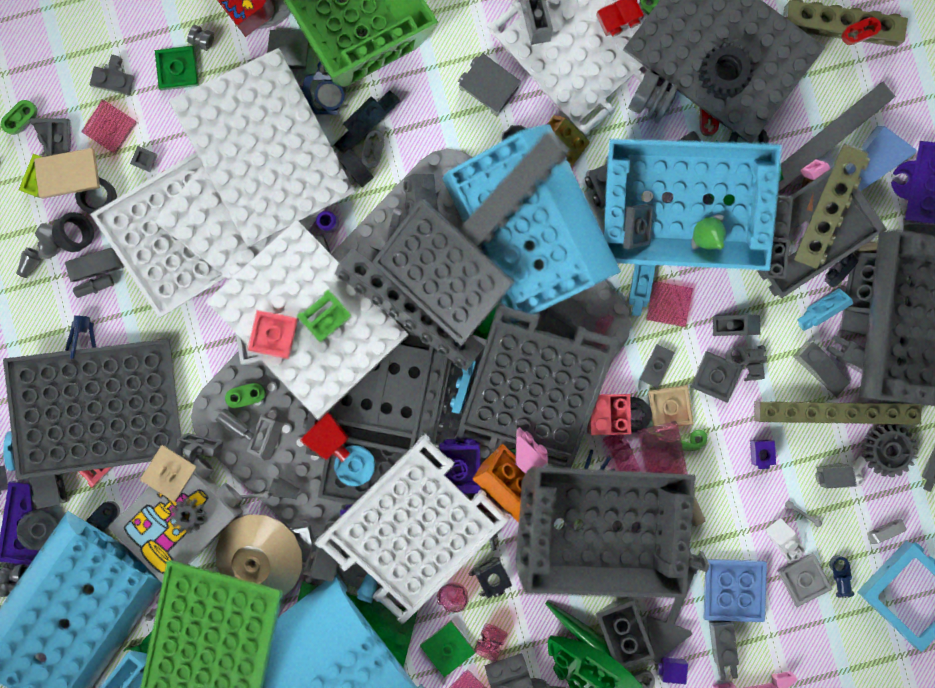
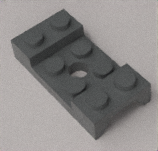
[484,653,533,688]

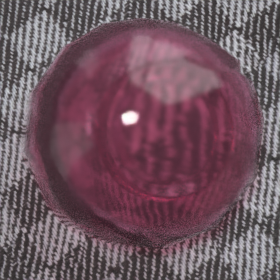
[437,582,469,613]

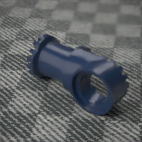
[829,555,855,598]

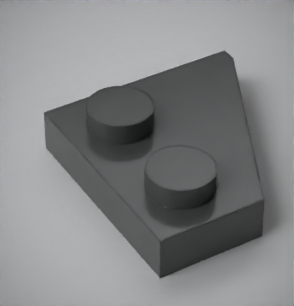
[30,118,71,156]

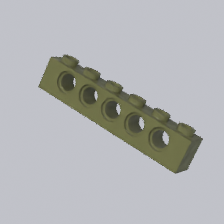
[783,0,908,47]
[794,144,870,269]

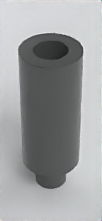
[216,409,254,441]

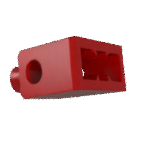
[300,412,351,462]

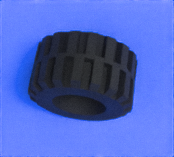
[699,42,754,99]

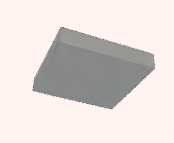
[777,553,833,607]

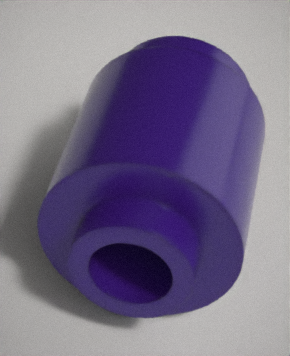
[316,211,339,233]

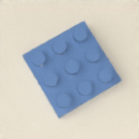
[703,559,767,622]

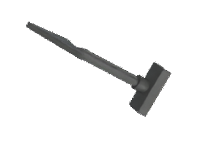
[646,551,710,662]

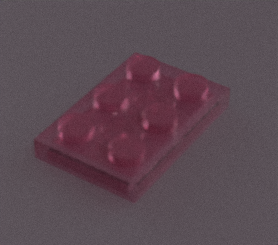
[637,421,688,474]

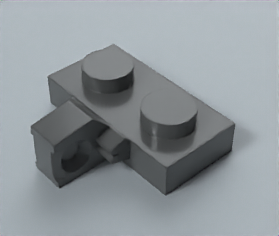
[89,54,134,96]
[177,433,223,462]

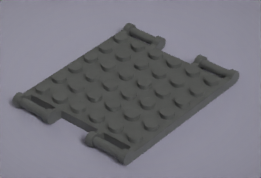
[455,303,619,468]

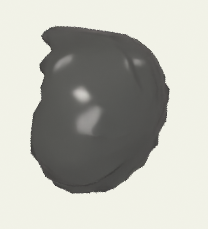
[35,223,62,259]

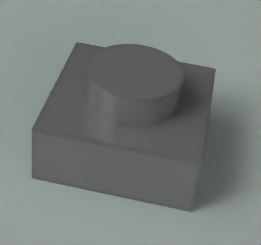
[130,146,158,173]

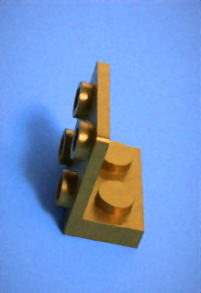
[546,115,590,168]

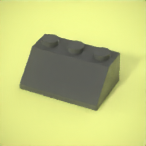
[844,252,876,315]
[596,597,656,668]

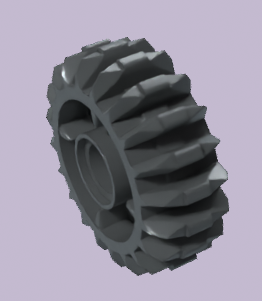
[861,424,919,478]

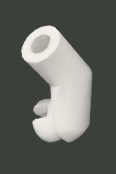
[851,456,867,486]

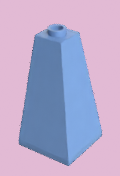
[845,125,917,191]

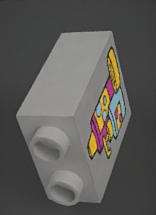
[108,455,243,582]

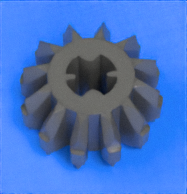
[170,498,206,534]

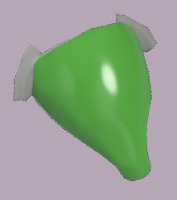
[691,214,727,250]

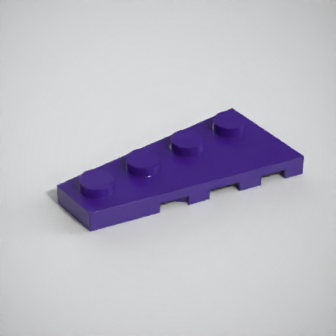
[0,481,38,565]

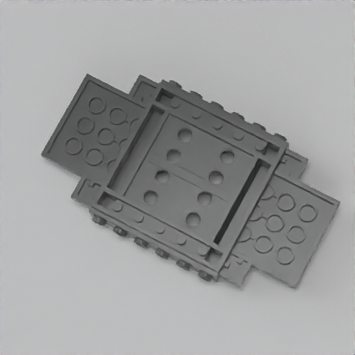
[303,261,459,505]

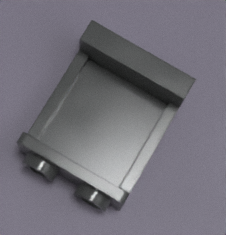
[458,53,521,117]

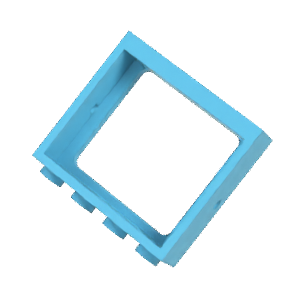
[857,541,935,652]

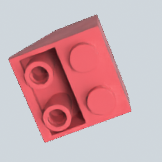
[587,394,631,435]

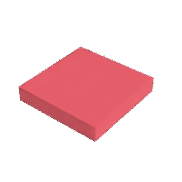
[247,310,298,359]

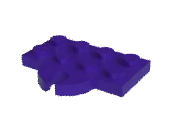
[891,141,935,224]

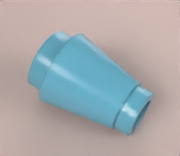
[357,572,378,603]

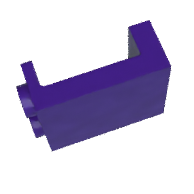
[439,439,480,494]

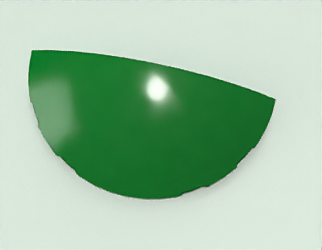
[548,635,643,688]

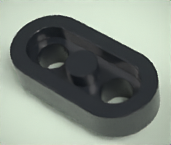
[825,252,859,287]
[86,501,120,532]

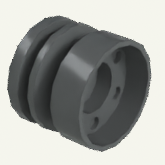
[627,70,678,124]

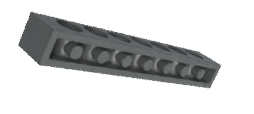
[335,248,484,371]

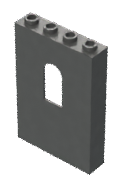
[757,167,887,298]

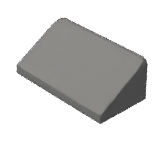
[247,414,284,460]

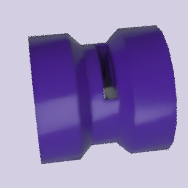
[448,457,468,480]

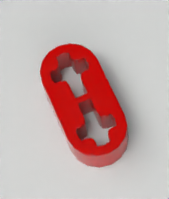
[841,17,881,45]
[699,108,719,137]

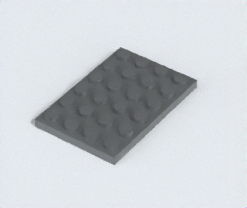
[372,199,515,345]

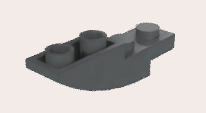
[765,195,793,279]

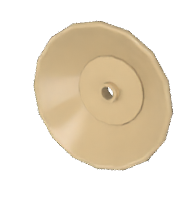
[216,514,302,597]

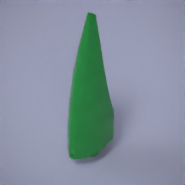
[545,601,612,657]

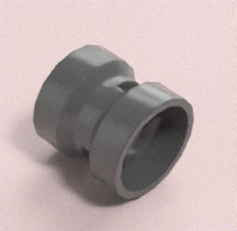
[187,24,214,51]

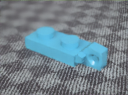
[629,264,656,317]
[797,288,853,331]
[450,361,476,414]

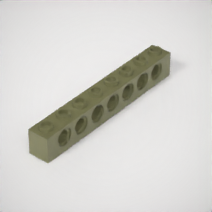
[754,401,922,425]

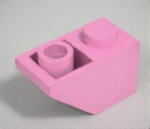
[516,427,548,473]

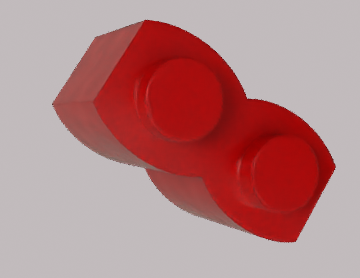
[596,0,644,37]

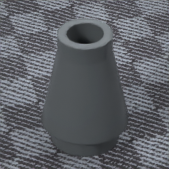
[16,247,41,278]
[269,477,300,500]

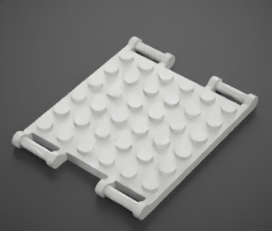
[487,0,653,137]
[315,434,510,624]

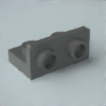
[584,164,608,210]

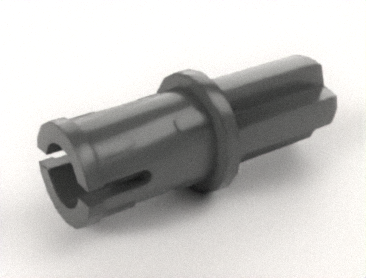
[73,274,114,298]

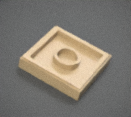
[648,385,694,430]

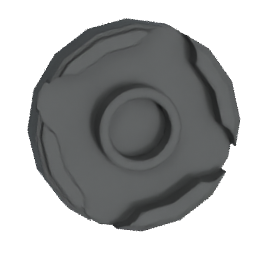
[16,510,58,550]

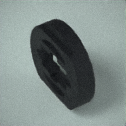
[630,397,652,433]

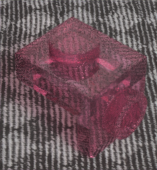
[593,314,615,346]

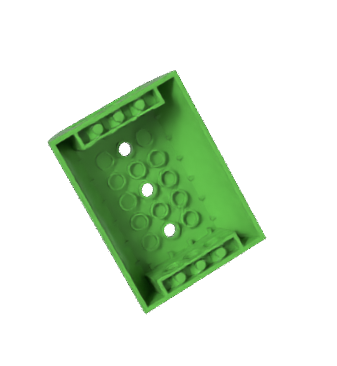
[283,0,438,86]

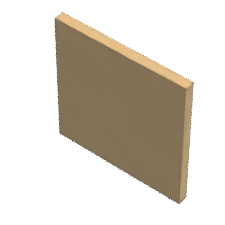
[140,445,197,502]

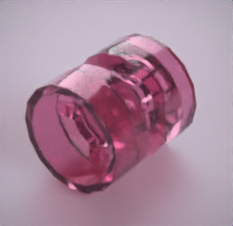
[473,623,508,661]

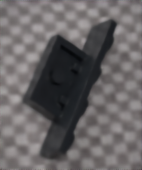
[334,91,401,154]

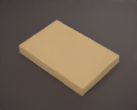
[34,148,100,199]

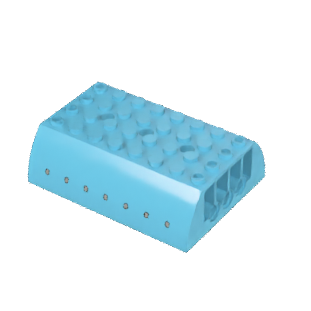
[0,511,162,688]

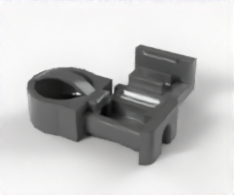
[725,345,767,381]

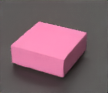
[800,159,830,180]

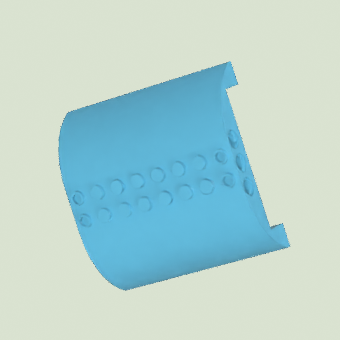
[263,574,425,688]

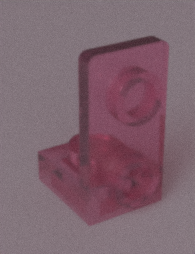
[603,435,641,472]

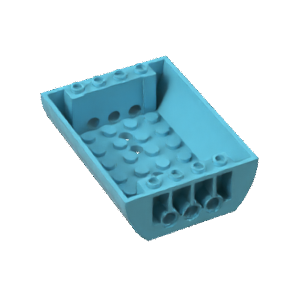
[443,125,621,323]
[604,139,782,271]

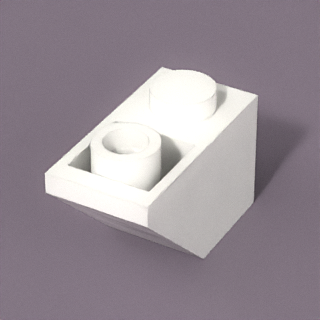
[765,518,805,564]

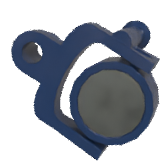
[299,61,346,115]

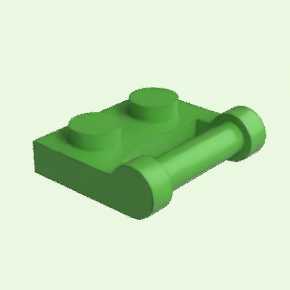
[296,289,352,344]

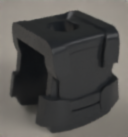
[468,557,513,599]

